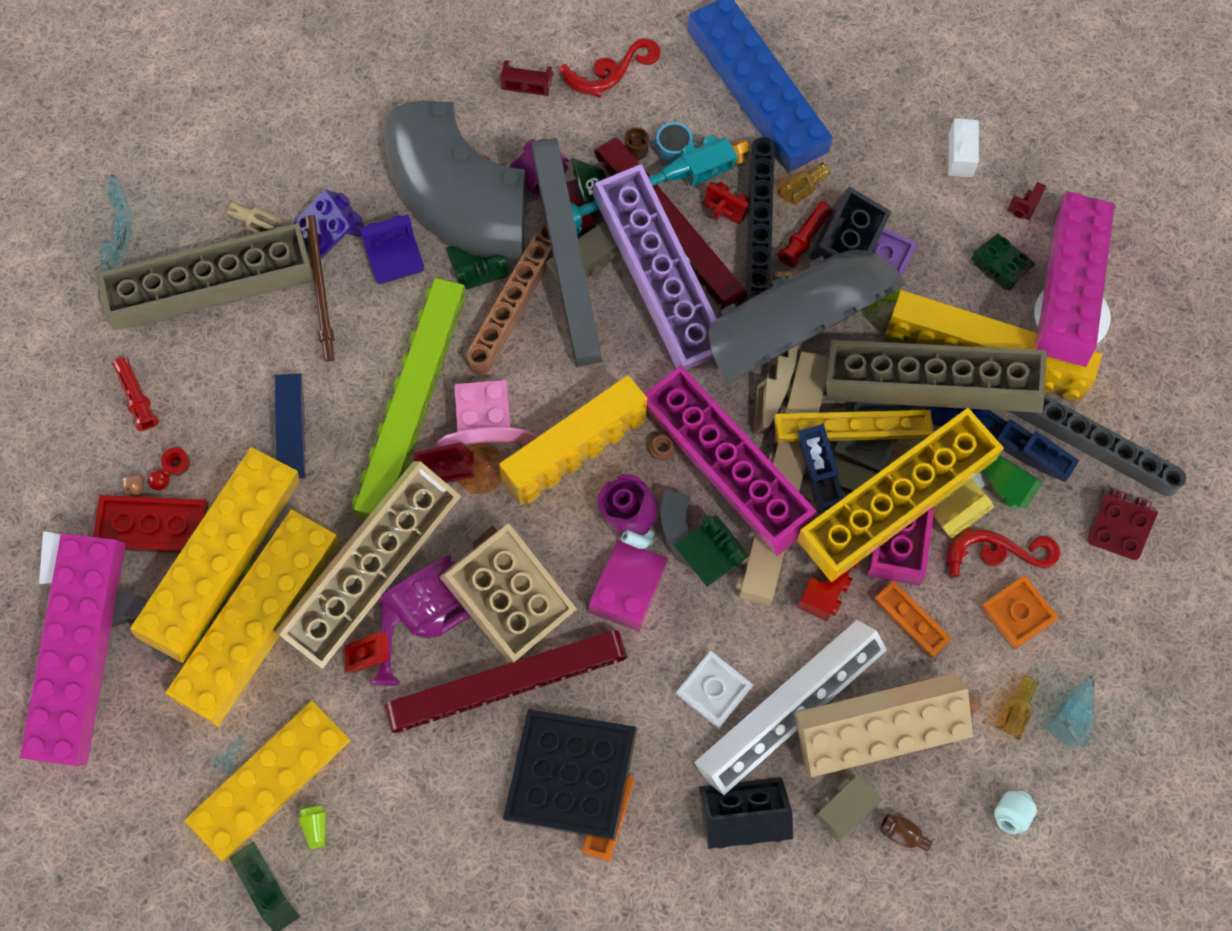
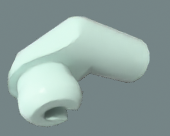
[621,529,654,549]

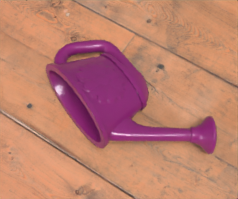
[369,555,471,687]

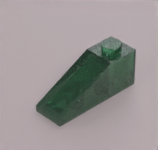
[229,841,301,931]

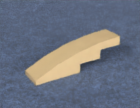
[753,345,798,435]

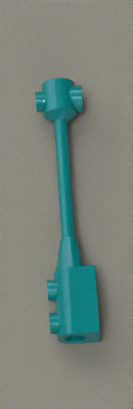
[570,135,738,235]

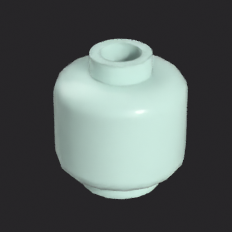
[994,791,1037,834]

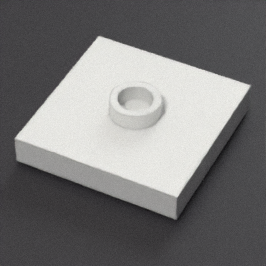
[676,650,754,729]

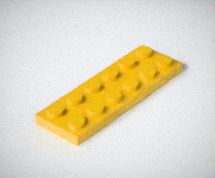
[184,701,351,863]

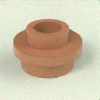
[649,435,676,461]

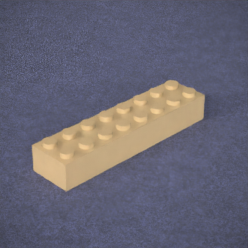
[274,461,461,669]

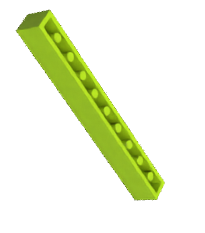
[352,278,466,520]

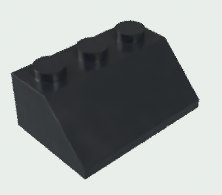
[809,187,892,260]
[699,778,793,849]

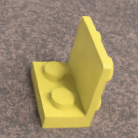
[933,478,995,539]

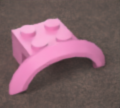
[434,380,537,448]

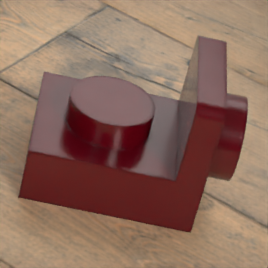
[1007,182,1046,220]

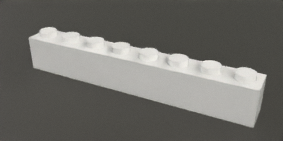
[694,620,887,795]

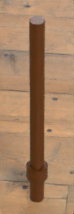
[305,215,335,362]

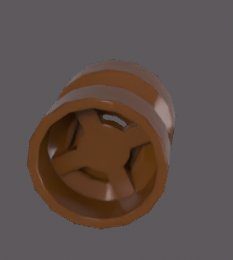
[624,127,649,161]

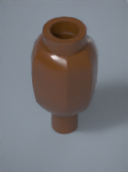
[880,814,932,851]

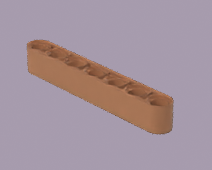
[467,221,553,375]

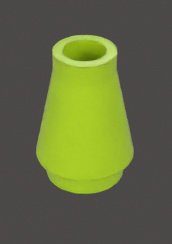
[298,805,326,849]

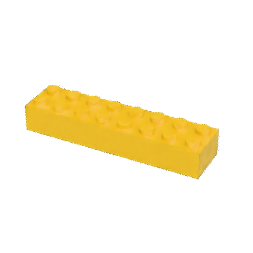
[884,290,1102,401]
[797,408,1004,582]
[130,447,300,663]
[165,509,341,727]

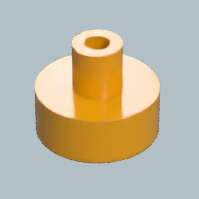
[731,140,750,164]

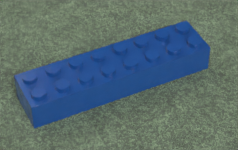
[688,0,833,173]

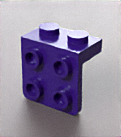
[294,189,364,258]
[360,214,424,284]

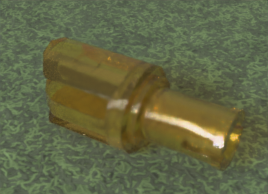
[777,162,831,205]
[995,675,1039,740]

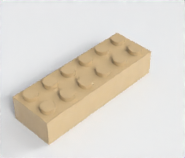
[795,673,973,777]

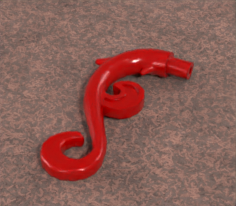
[559,38,661,98]
[946,526,1060,577]

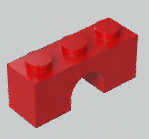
[797,561,860,621]

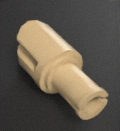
[227,201,284,234]

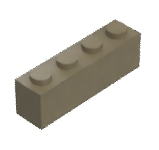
[546,221,622,288]

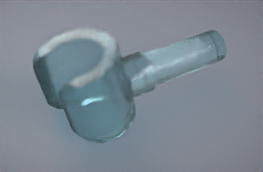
[213,737,245,774]

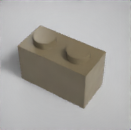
[815,774,883,842]

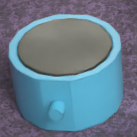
[652,122,696,164]

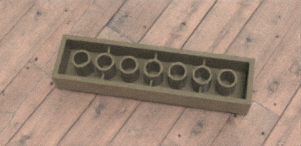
[97,223,314,331]
[826,340,1047,413]

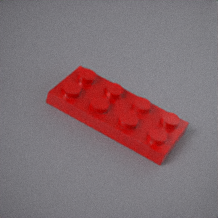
[93,495,209,553]

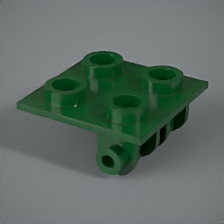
[571,158,606,203]
[971,234,1036,291]
[446,246,509,290]
[673,514,750,587]

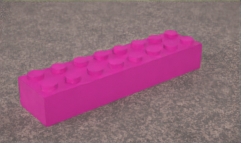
[1035,191,1115,367]
[644,365,818,556]
[20,533,126,766]

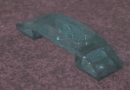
[100,175,132,271]

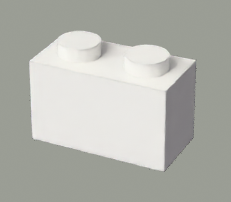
[948,118,979,177]

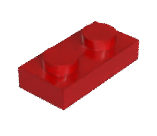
[344,632,389,673]

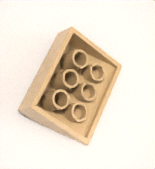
[439,523,577,662]

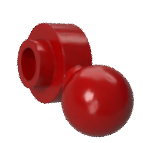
[148,447,190,491]

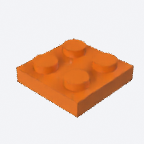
[981,575,1060,650]

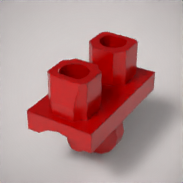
[702,182,750,225]

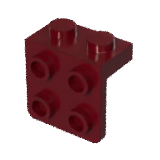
[1088,488,1158,560]

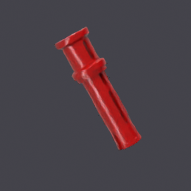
[777,201,832,268]
[112,357,159,431]

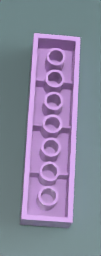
[592,164,717,370]

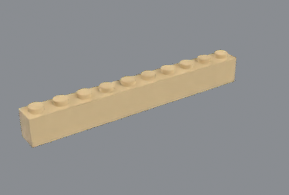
[736,351,829,606]

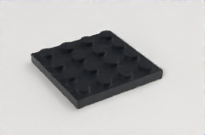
[503,709,638,841]

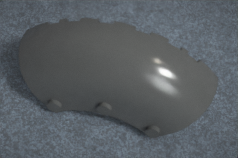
[384,101,527,266]
[709,250,906,384]

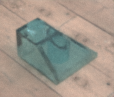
[1045,675,1095,751]

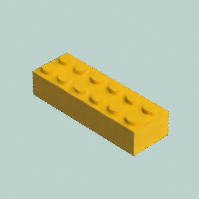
[499,375,648,506]

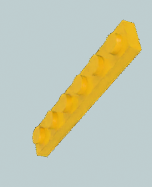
[774,410,933,442]

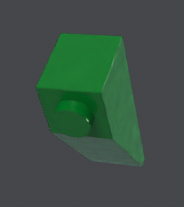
[983,455,1043,510]

